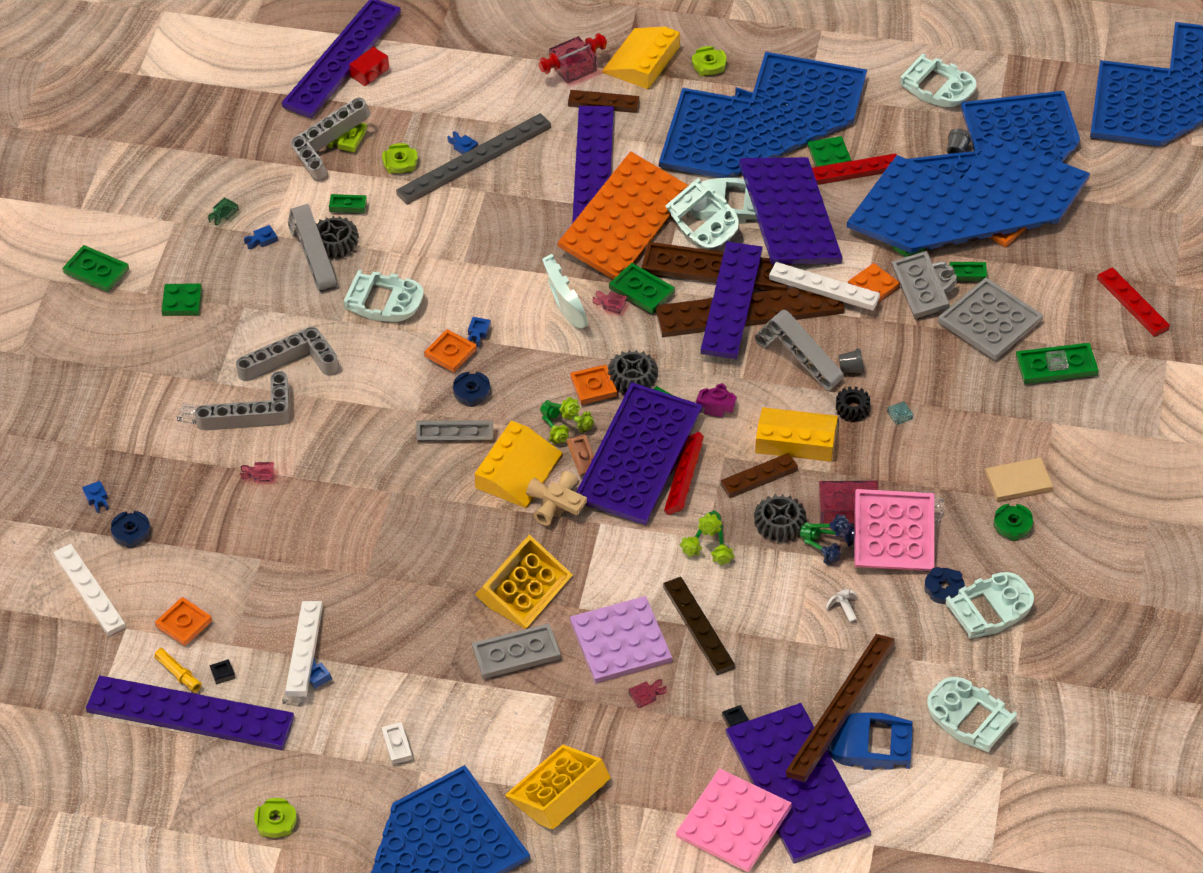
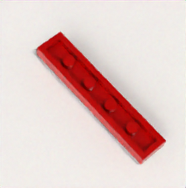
[812,153,897,185]
[1097,267,1170,337]
[664,432,704,515]

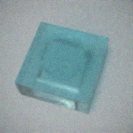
[887,401,913,425]

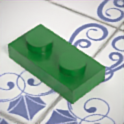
[329,194,367,213]
[949,262,987,281]

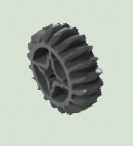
[316,216,359,259]
[608,349,658,394]
[754,494,807,543]

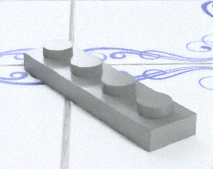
[416,420,493,440]

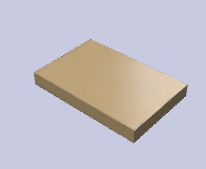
[985,457,1053,502]

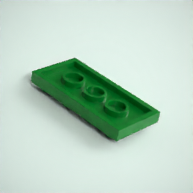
[1016,342,1099,384]

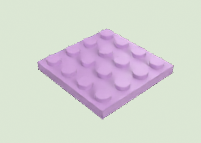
[570,596,672,684]

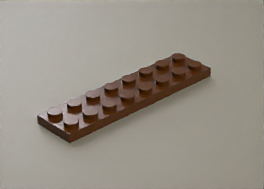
[642,242,792,291]

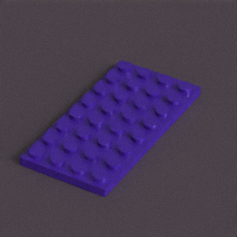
[739,157,843,264]
[576,382,702,525]
[726,703,871,864]

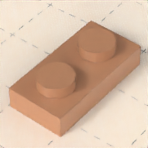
[566,434,594,476]

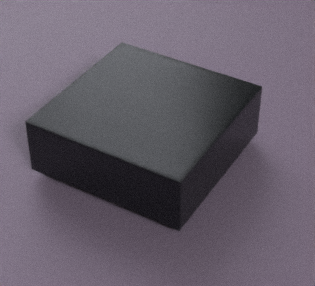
[209,659,235,685]
[722,705,749,728]

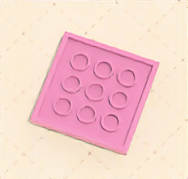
[854,489,934,571]
[676,768,792,873]

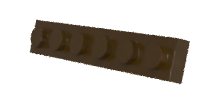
[663,576,735,676]

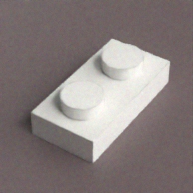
[382,722,412,765]

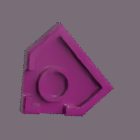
[696,383,737,417]

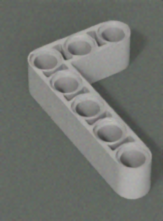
[291,97,371,180]
[288,204,337,291]
[755,310,844,390]
[236,327,338,381]
[195,371,290,430]

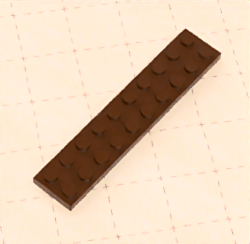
[656,287,844,338]

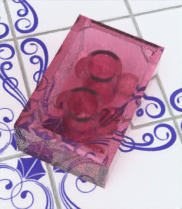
[818,480,878,526]

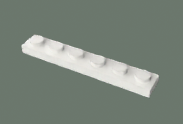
[769,262,880,311]
[53,544,126,637]
[285,601,323,697]

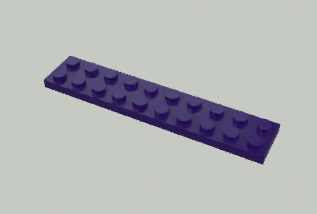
[282,0,401,119]
[572,106,614,224]
[86,675,294,750]

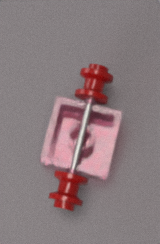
[538,33,607,84]

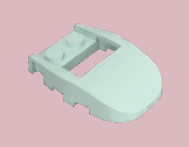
[900,54,976,107]
[666,178,739,250]
[690,178,758,224]
[542,254,588,328]
[343,270,424,322]
[946,572,1034,639]
[927,677,1017,752]

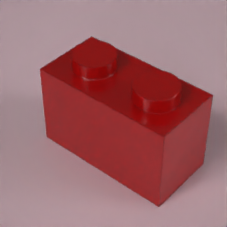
[349,47,389,86]

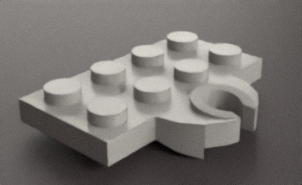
[892,251,957,319]

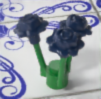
[800,514,855,566]

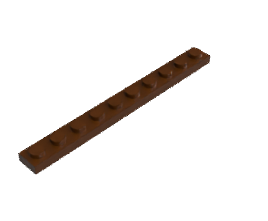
[786,634,895,782]

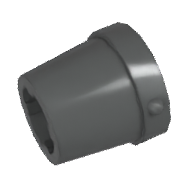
[947,128,971,154]
[838,348,864,375]

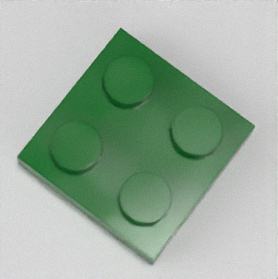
[808,136,852,167]
[161,283,202,316]

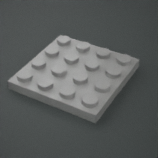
[938,278,1043,360]

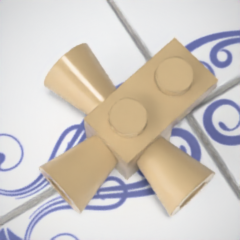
[526,471,587,526]

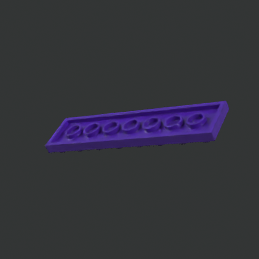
[700,241,763,359]

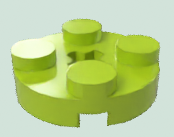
[692,46,726,76]
[382,143,418,174]
[254,798,297,838]

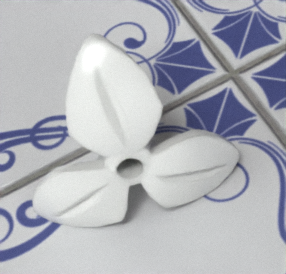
[826,589,858,623]

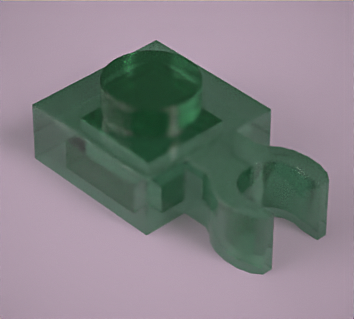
[208,197,239,226]

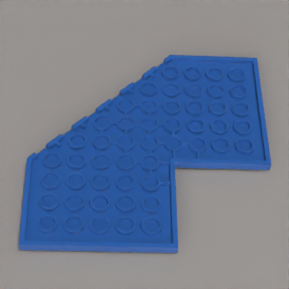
[1090,22,1203,146]
[659,52,867,178]
[909,91,1080,180]
[846,136,1090,253]
[370,765,530,873]

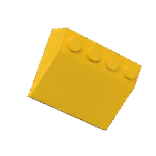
[602,26,680,89]
[755,407,838,462]
[474,420,563,509]
[475,534,573,629]
[505,745,611,830]

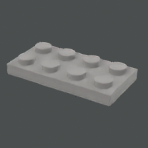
[472,623,561,679]

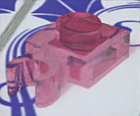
[593,291,627,314]
[240,462,274,482]
[629,679,667,708]

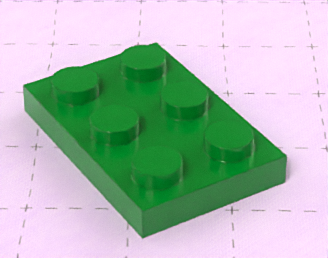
[62,245,129,292]
[609,263,675,314]

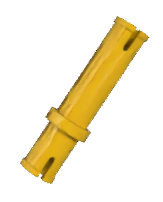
[154,648,202,693]

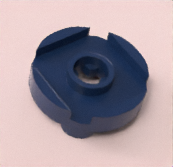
[453,372,491,407]
[111,511,151,548]
[924,567,965,604]

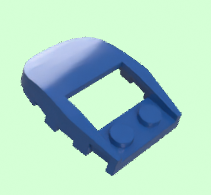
[828,712,913,770]

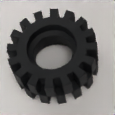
[836,386,870,422]

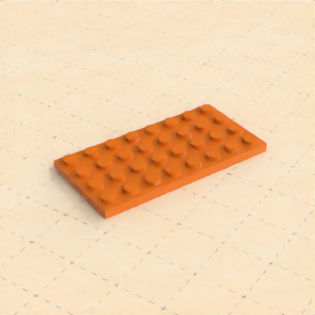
[557,151,689,279]

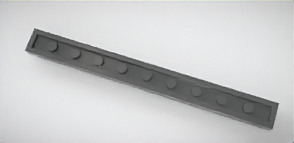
[396,113,551,205]

